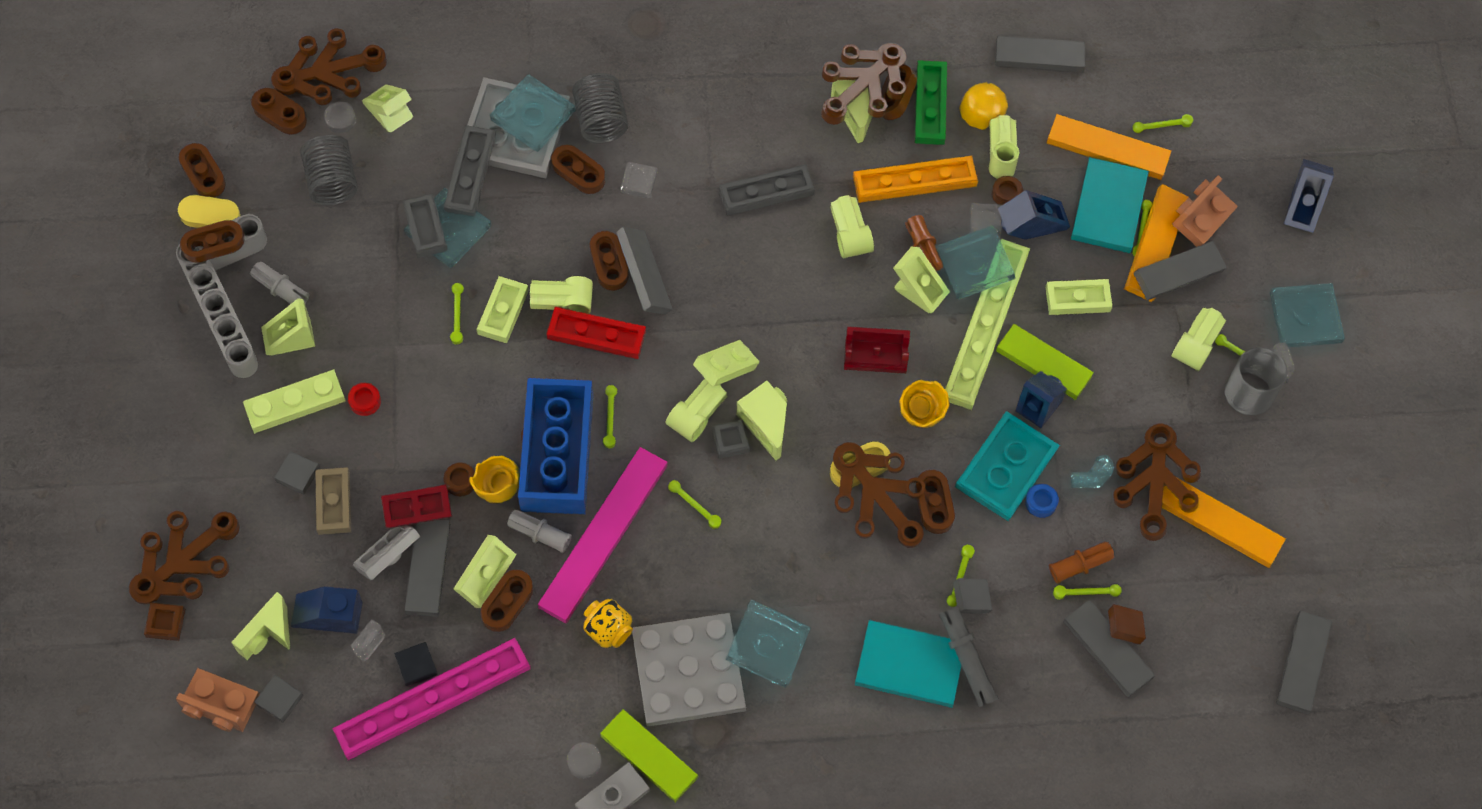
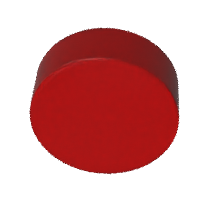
[348,383,381,416]

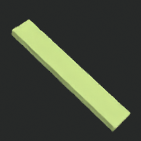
[945,239,1030,410]

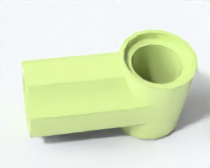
[989,115,1020,179]
[830,195,874,258]
[530,276,593,314]
[1171,308,1226,371]
[666,379,727,442]

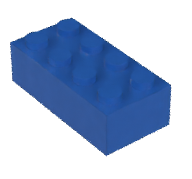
[518,378,593,514]

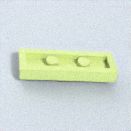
[243,369,345,434]

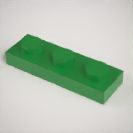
[914,60,947,145]

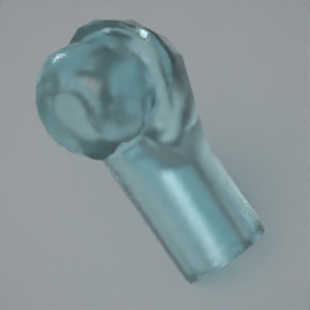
[1071,455,1114,488]

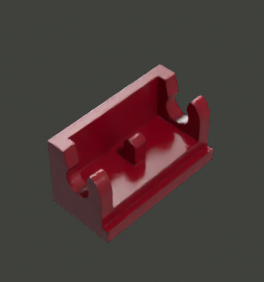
[844,327,910,374]
[381,485,452,529]

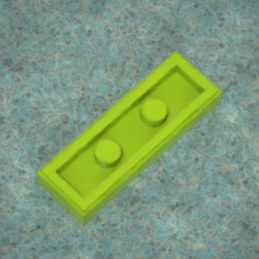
[996,324,1094,400]
[600,709,698,803]

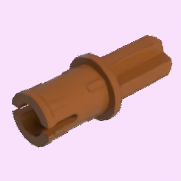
[905,215,943,272]
[1049,542,1114,584]

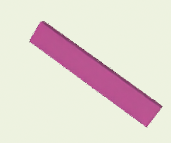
[538,447,668,624]
[332,638,531,760]

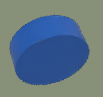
[1025,484,1059,518]

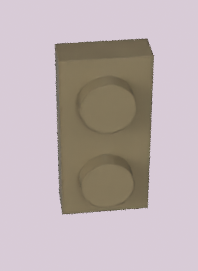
[315,467,351,535]

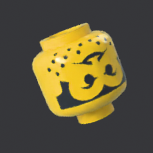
[583,599,633,648]

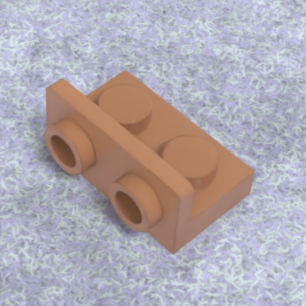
[1172,175,1238,247]
[176,668,260,732]

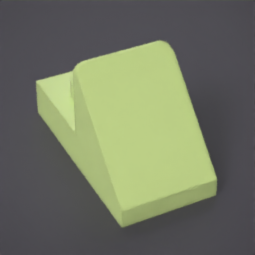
[362,85,413,132]
[893,246,950,313]
[231,592,290,660]

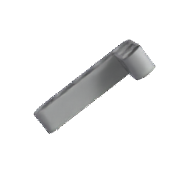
[176,214,267,378]

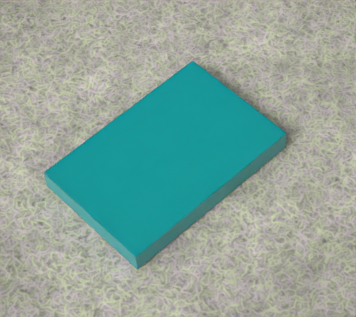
[1071,157,1149,253]
[954,411,1060,521]
[855,620,961,708]

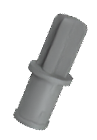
[250,262,309,304]
[507,510,572,553]

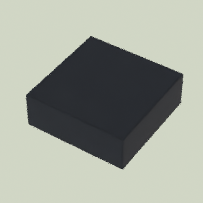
[394,642,438,686]

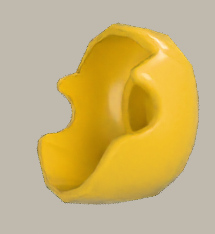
[959,82,1008,130]
[899,380,949,428]
[469,456,520,503]

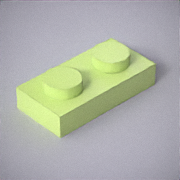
[477,276,529,343]
[1045,279,1112,315]
[693,340,759,387]
[454,535,517,608]

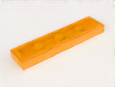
[1047,114,1171,180]
[853,156,978,203]
[1124,184,1189,302]
[1162,477,1286,568]

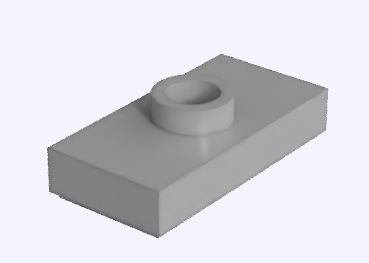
[353,525,420,580]
[575,762,650,809]

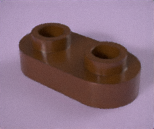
[876,65,917,120]
[251,88,307,135]
[179,143,226,198]
[551,145,605,194]
[180,220,245,263]
[590,231,629,291]
[915,470,955,534]
[481,570,533,632]

